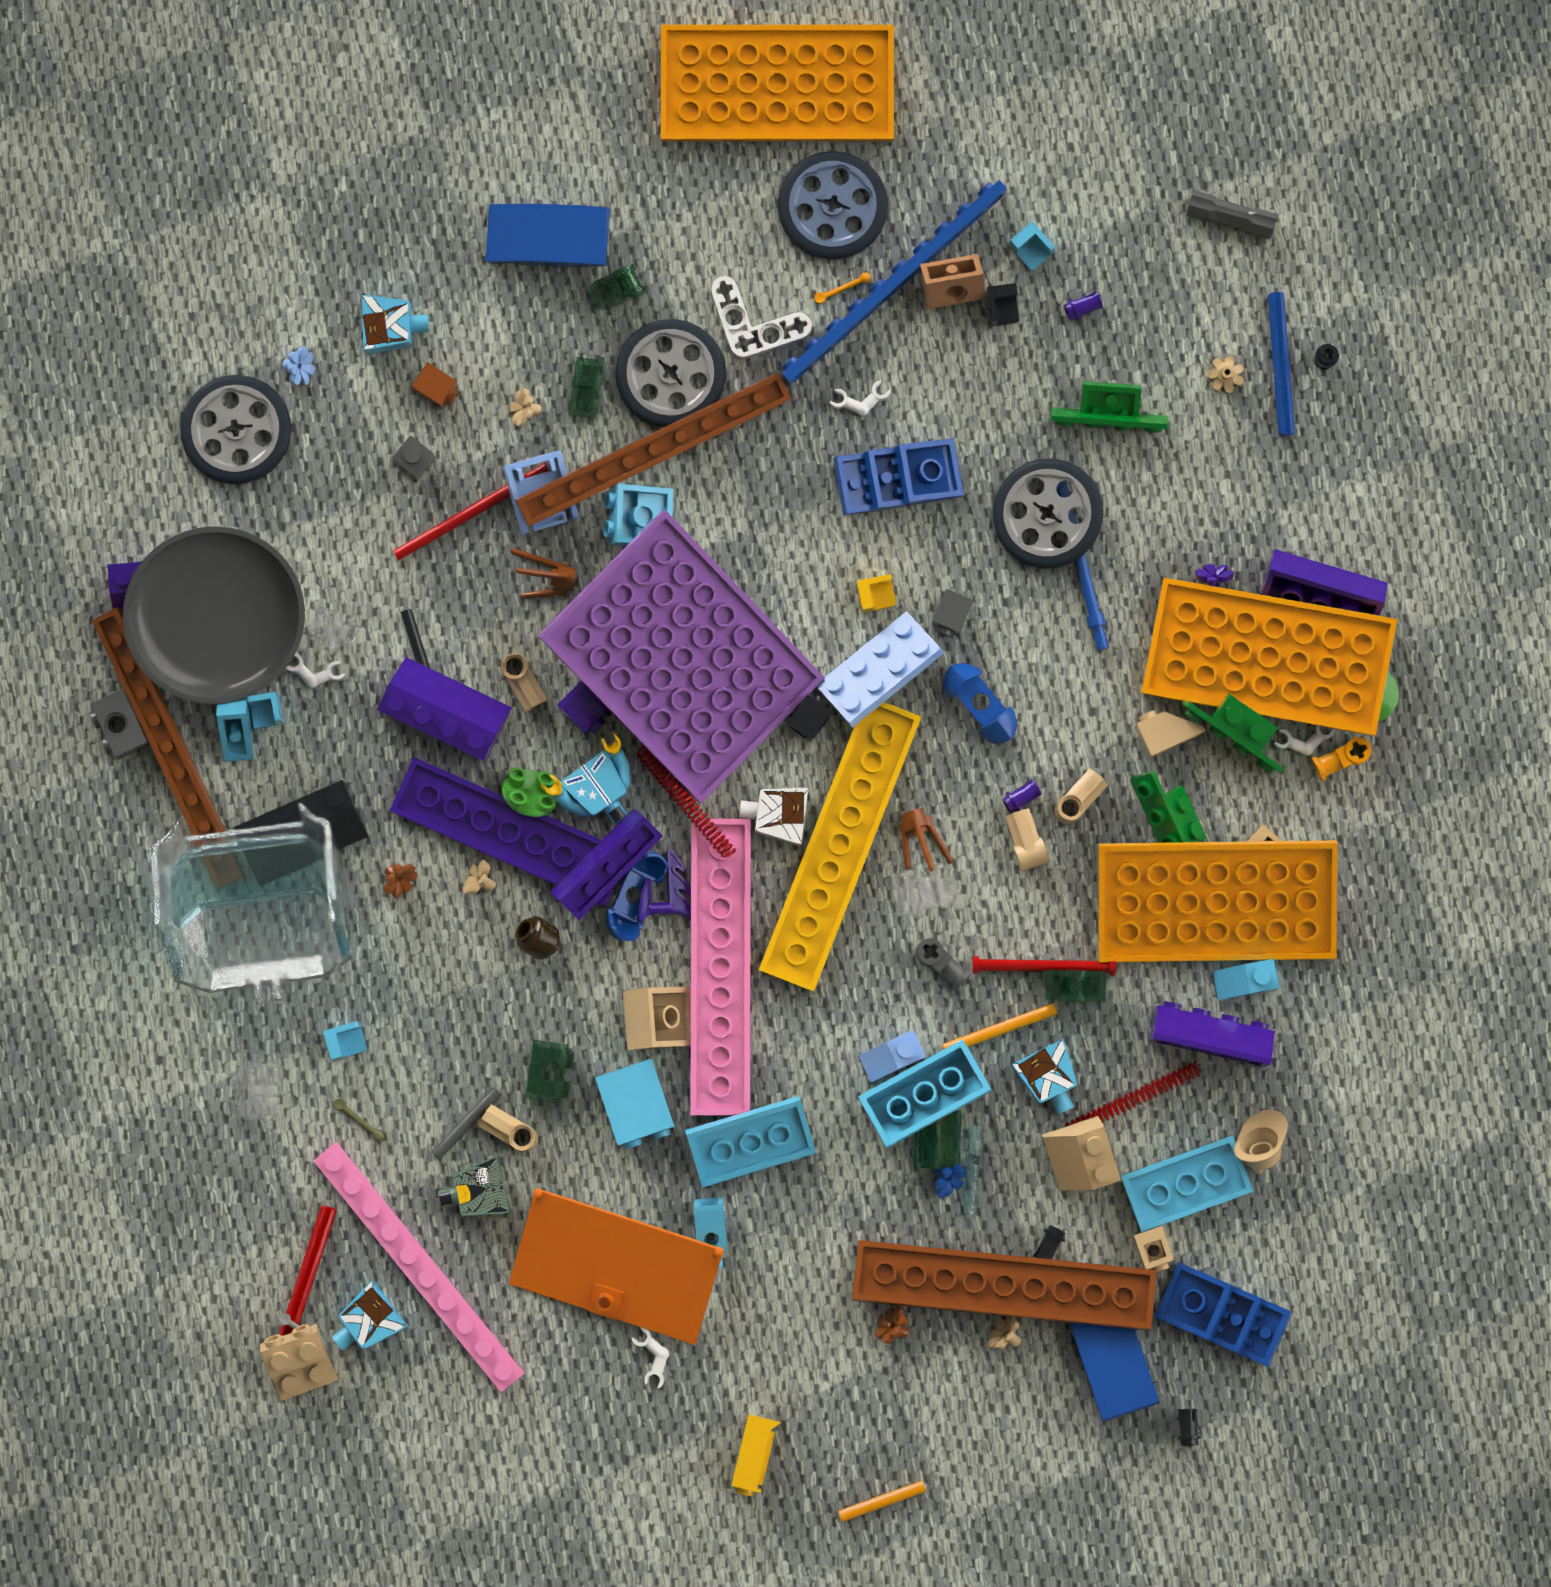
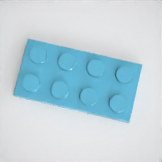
[685,1096,816,1188]
[1120,1135,1254,1232]

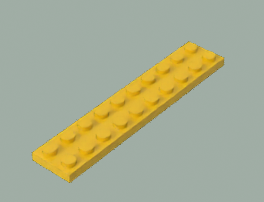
[759,702,922,992]

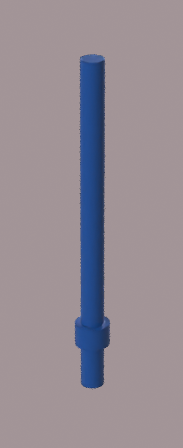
[1057,482,1109,651]

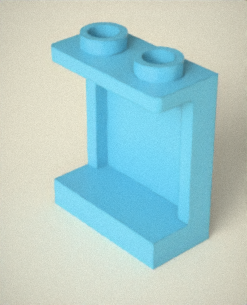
[595,1058,675,1149]

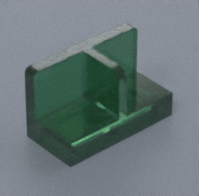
[568,356,606,420]

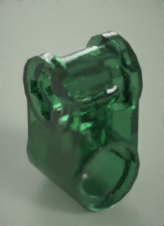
[589,264,647,310]

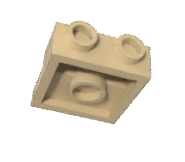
[260,1324,337,1401]

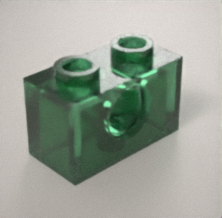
[1044,970,1106,1003]
[525,1040,575,1104]

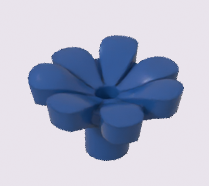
[933,1164,967,1198]

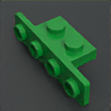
[1050,381,1169,433]
[1182,693,1284,774]
[1130,771,1207,843]

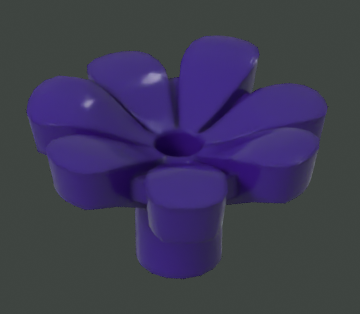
[1195,564,1234,587]

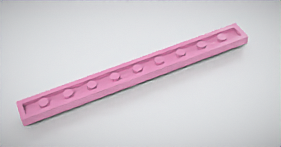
[313,1142,524,1392]

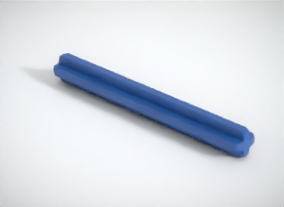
[1268,292,1295,436]

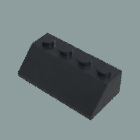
[233,780,369,884]

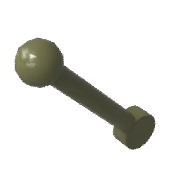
[333,1098,384,1142]

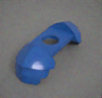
[943,663,1018,744]
[606,851,668,941]

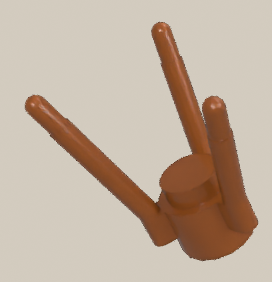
[511,548,576,599]
[899,808,953,871]

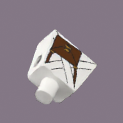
[739,788,808,846]

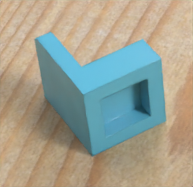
[1009,221,1055,271]
[247,691,284,729]
[323,1021,367,1061]

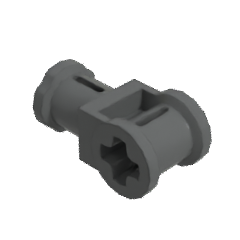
[915,938,972,991]

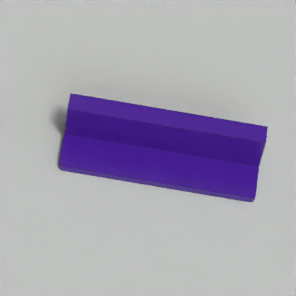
[551,809,663,920]

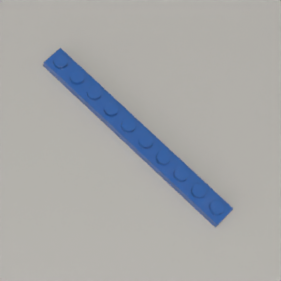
[782,180,1007,387]

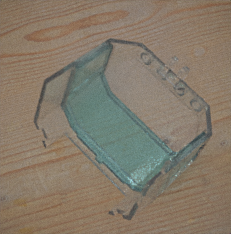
[150,802,352,1007]

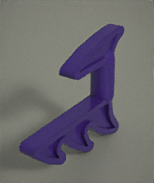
[637,849,691,922]

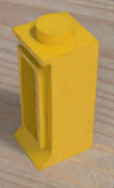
[732,1414,781,1497]

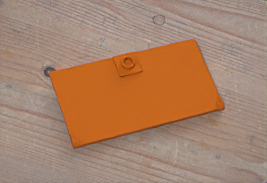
[509,1188,724,1345]

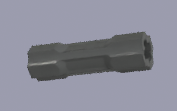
[1186,190,1278,239]

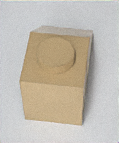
[1135,710,1205,759]

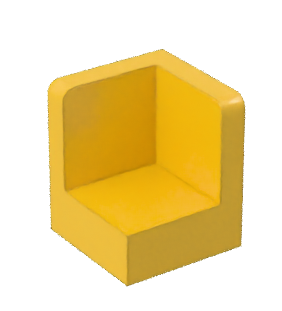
[856,574,896,613]

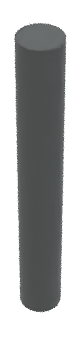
[432,1087,502,1159]

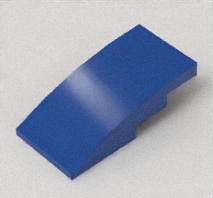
[485,204,610,267]
[833,438,964,516]
[1155,1262,1293,1367]
[1069,1323,1160,1422]

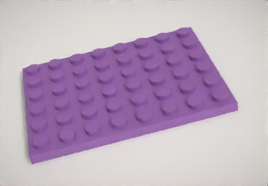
[538,510,825,803]

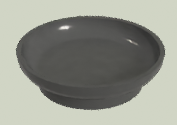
[123,526,305,704]

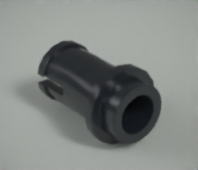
[1315,344,1339,370]
[1033,1225,1066,1259]
[1177,1409,1201,1446]

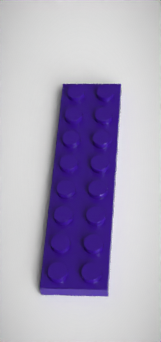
[389,757,616,907]

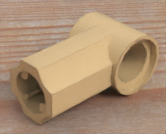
[501,653,548,713]
[1055,768,1108,825]
[1005,808,1050,872]
[478,1104,538,1152]

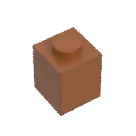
[411,362,460,410]

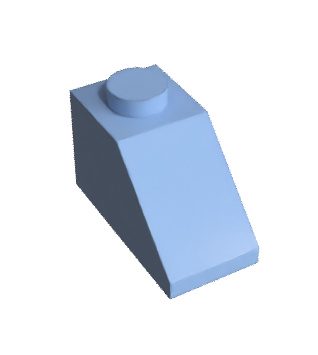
[859,1030,926,1082]

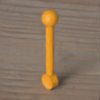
[814,272,872,304]

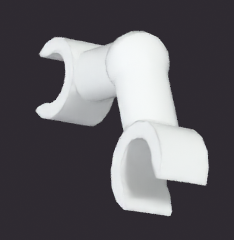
[829,380,891,416]
[286,653,346,688]
[1273,726,1335,756]
[632,1327,669,1389]

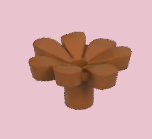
[383,864,418,899]
[874,1306,909,1344]

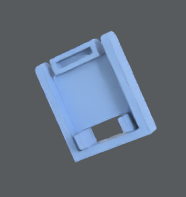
[502,450,579,534]

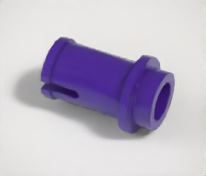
[1064,291,1103,321]
[1002,779,1042,814]

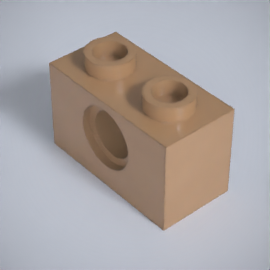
[920,254,985,309]

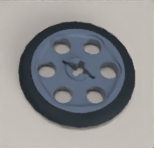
[777,151,888,260]

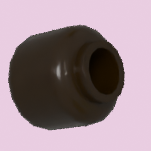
[515,916,560,960]

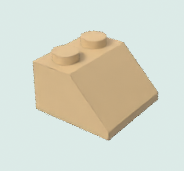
[623,987,691,1050]
[1042,1116,1121,1191]

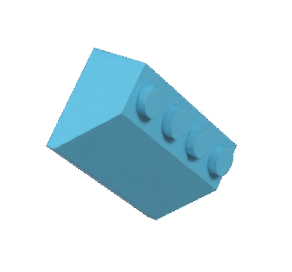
[858,1039,992,1148]

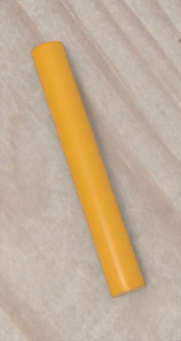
[838,1480,926,1522]

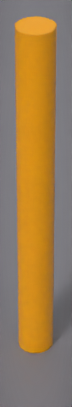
[942,1003,1057,1049]

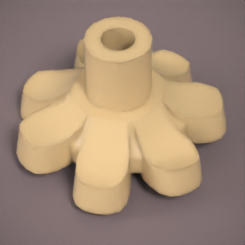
[1206,356,1244,394]
[510,387,542,426]
[463,859,496,895]
[987,1317,1021,1350]

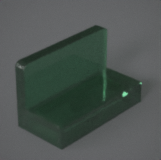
[914,1110,961,1169]

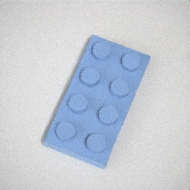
[816,611,944,728]

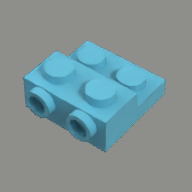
[603,484,673,547]

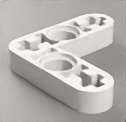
[711,276,812,359]

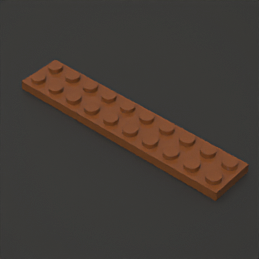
[852,1240,1157,1331]

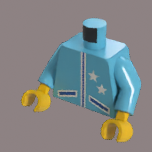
[541,732,631,825]

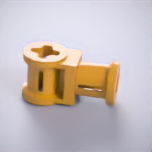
[1311,737,1372,782]

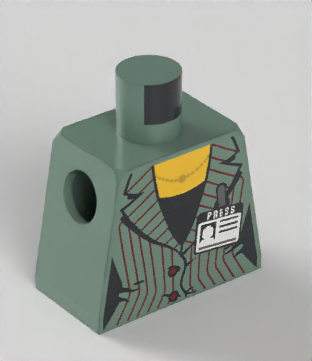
[438,1157,511,1216]

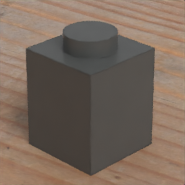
[392,435,436,481]
[932,589,973,638]

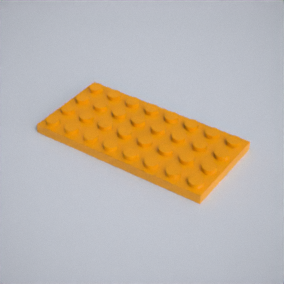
[661,25,894,142]
[1142,577,1398,736]
[1098,840,1338,962]

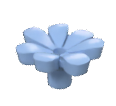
[282,347,315,385]

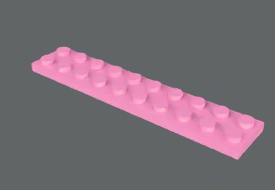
[690,819,751,1116]

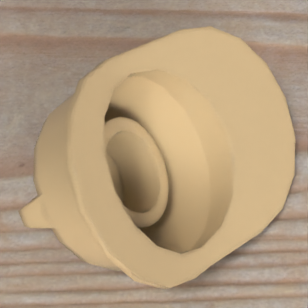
[1234,1109,1288,1175]

